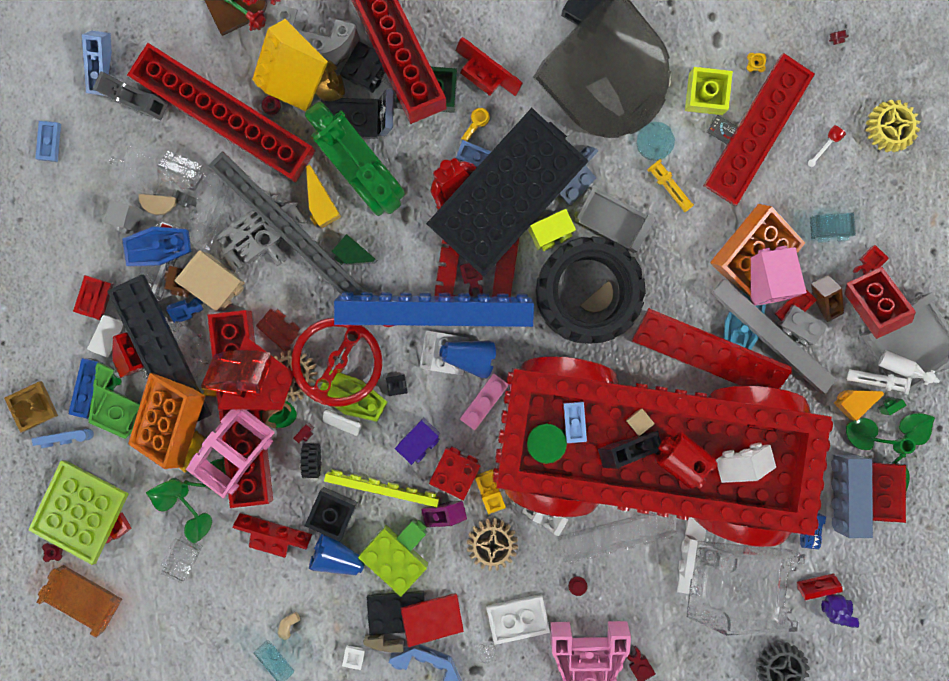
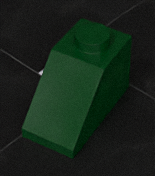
[332,234,378,266]

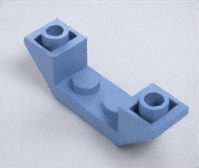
[389,644,462,681]

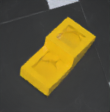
[475,469,506,514]

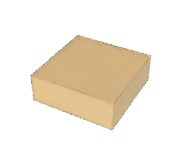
[626,408,655,436]

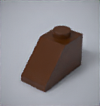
[811,275,844,322]

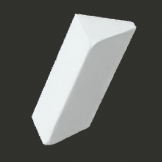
[87,315,124,358]
[323,409,363,436]

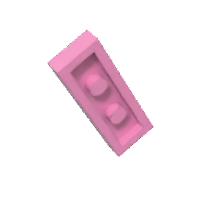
[460,373,509,430]

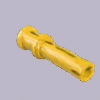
[647,159,694,213]

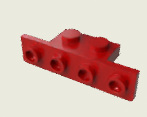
[455,37,523,96]
[232,513,312,558]

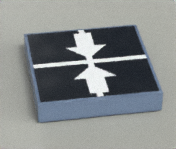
[378,88,394,137]

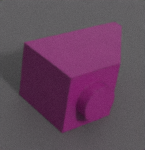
[421,501,467,527]

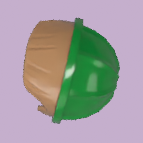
[260,400,297,428]

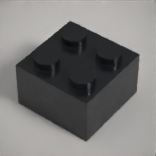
[305,487,358,542]

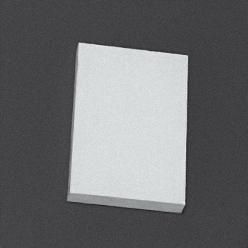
[486,594,550,645]

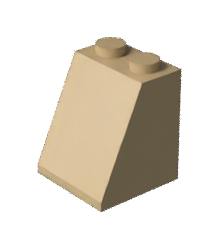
[174,250,245,312]

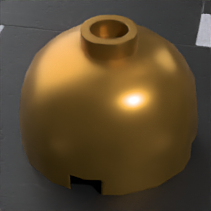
[315,60,345,101]

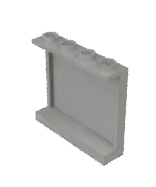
[860,292,949,393]

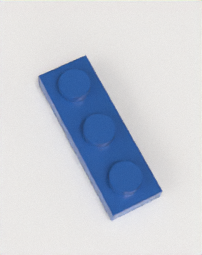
[68,358,103,419]

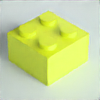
[685,67,733,115]
[528,209,576,252]

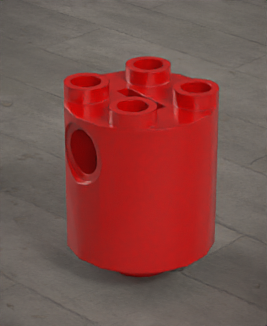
[657,432,718,489]

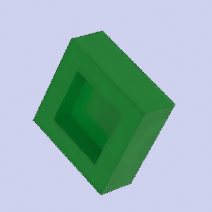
[878,397,907,415]

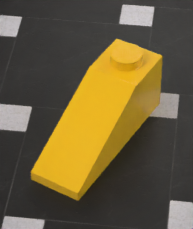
[306,164,341,228]

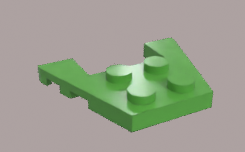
[88,362,140,439]

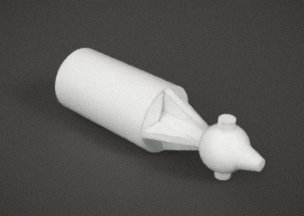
[878,350,940,385]

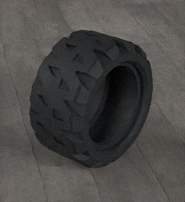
[535,236,646,344]

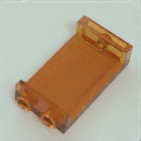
[36,565,122,638]

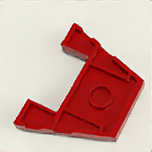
[218,336,294,411]

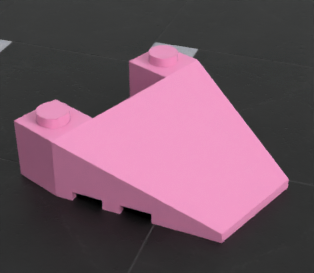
[550,621,631,681]

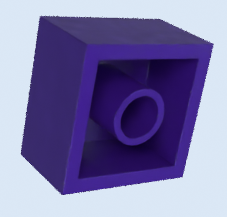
[394,417,440,465]

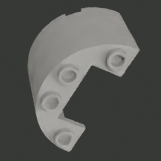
[277,4,360,66]

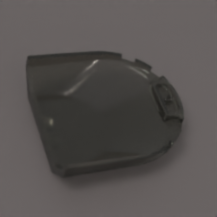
[533,0,672,138]

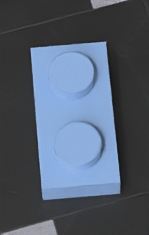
[563,401,587,443]

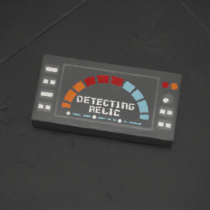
[707,115,738,144]

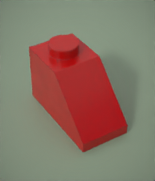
[112,332,144,378]

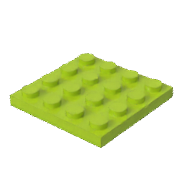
[28,460,129,565]

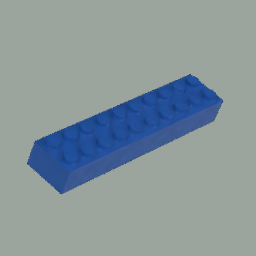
[334,292,534,327]

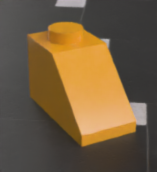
[834,390,884,421]

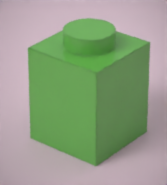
[396,519,428,552]

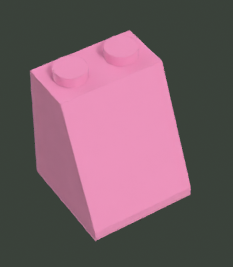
[751,246,807,306]

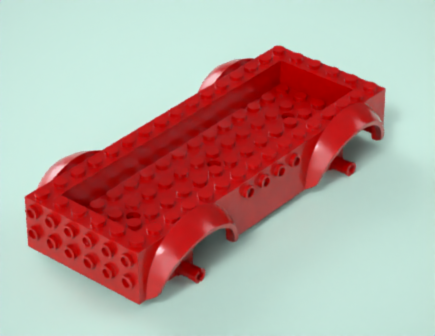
[492,356,833,547]

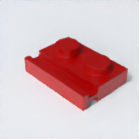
[73,275,114,320]

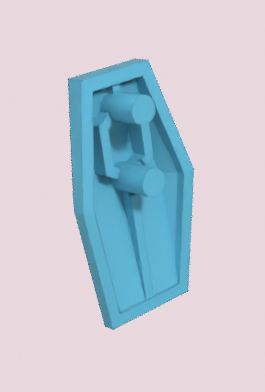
[723,290,766,350]

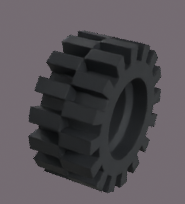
[300,443,322,478]

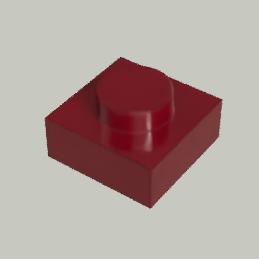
[293,423,315,443]

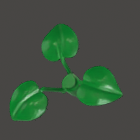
[846,413,935,491]
[146,457,226,543]

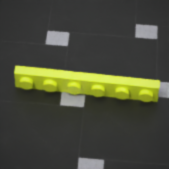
[324,470,439,507]

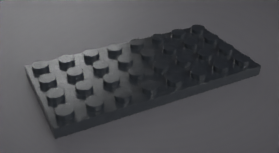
[426,107,589,277]

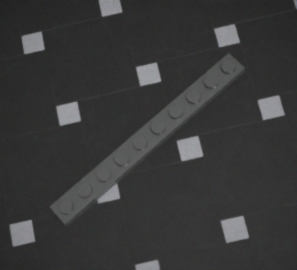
[208,151,366,295]

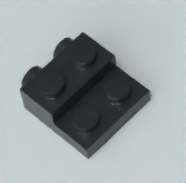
[340,41,385,93]

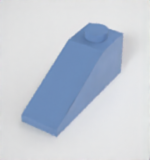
[82,30,112,96]

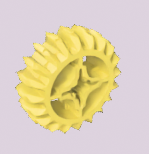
[865,100,921,152]

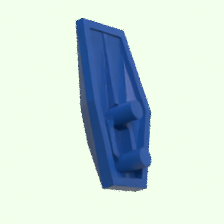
[122,227,192,267]

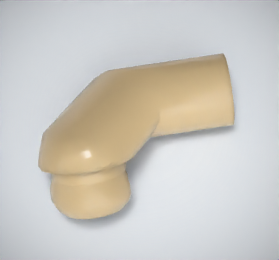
[277,612,300,640]

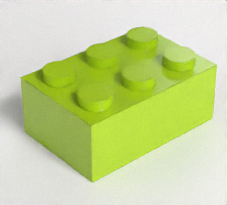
[358,525,428,597]

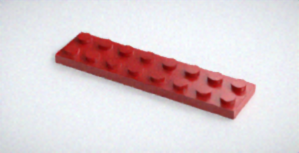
[703,53,815,206]
[632,308,792,389]

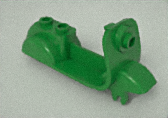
[305,102,405,216]

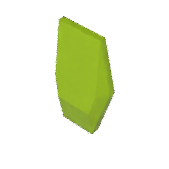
[320,370,388,421]

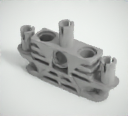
[217,193,307,273]

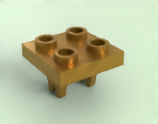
[4,381,58,433]

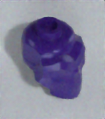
[821,594,859,628]

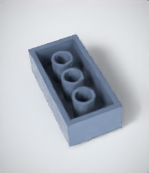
[831,455,873,538]

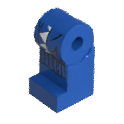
[800,513,826,550]

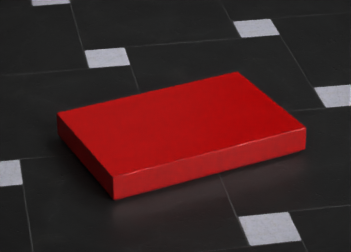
[872,463,906,523]
[400,593,464,647]

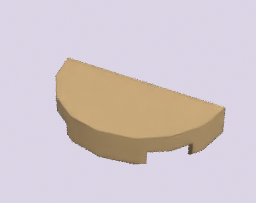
[138,194,178,216]
[580,281,613,312]

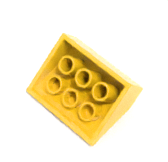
[252,19,328,111]

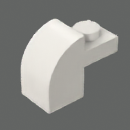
[523,508,568,536]

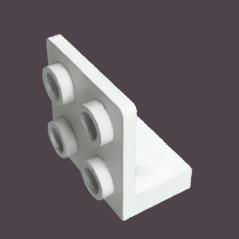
[419,330,469,375]

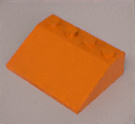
[710,204,805,298]
[128,373,205,469]

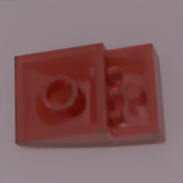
[201,350,271,395]

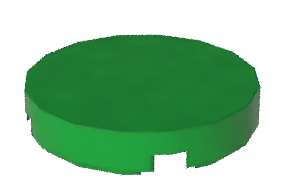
[527,424,567,464]

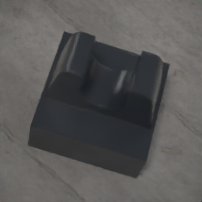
[386,374,408,396]

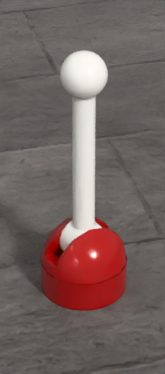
[808,125,846,167]

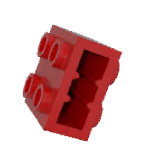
[429,446,481,501]

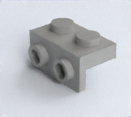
[777,305,827,346]

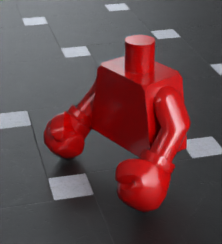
[430,158,477,211]

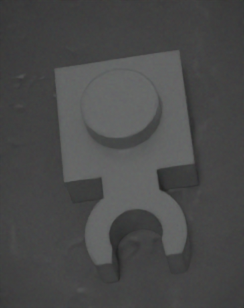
[172,189,200,208]

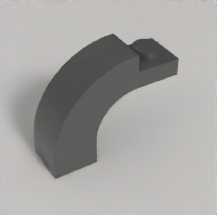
[93,71,169,120]

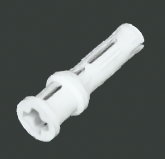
[847,369,912,395]

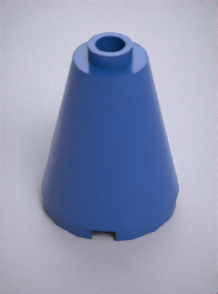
[439,340,496,379]
[309,534,365,576]

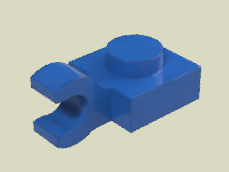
[166,297,203,324]

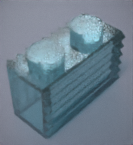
[810,212,856,243]
[253,640,294,681]

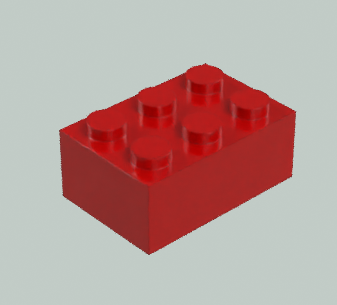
[844,267,916,339]

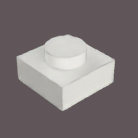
[342,645,365,670]

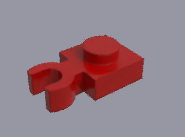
[853,245,889,276]
[106,512,132,544]

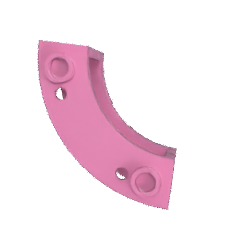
[186,410,275,499]

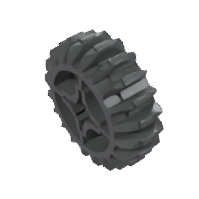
[756,641,810,681]

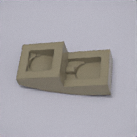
[363,634,405,652]

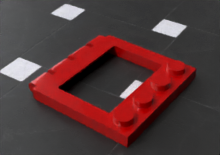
[434,239,519,297]

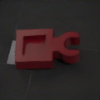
[460,263,483,296]
[627,645,656,681]

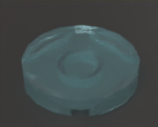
[636,122,675,161]

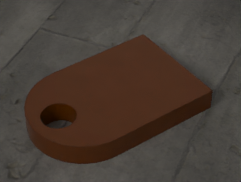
[204,0,267,36]

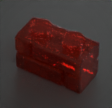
[256,309,302,351]

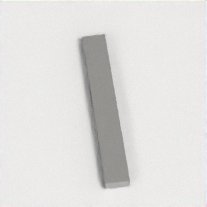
[711,279,836,394]

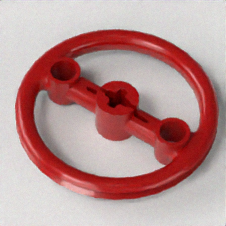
[291,318,383,407]

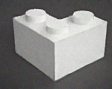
[716,443,776,483]

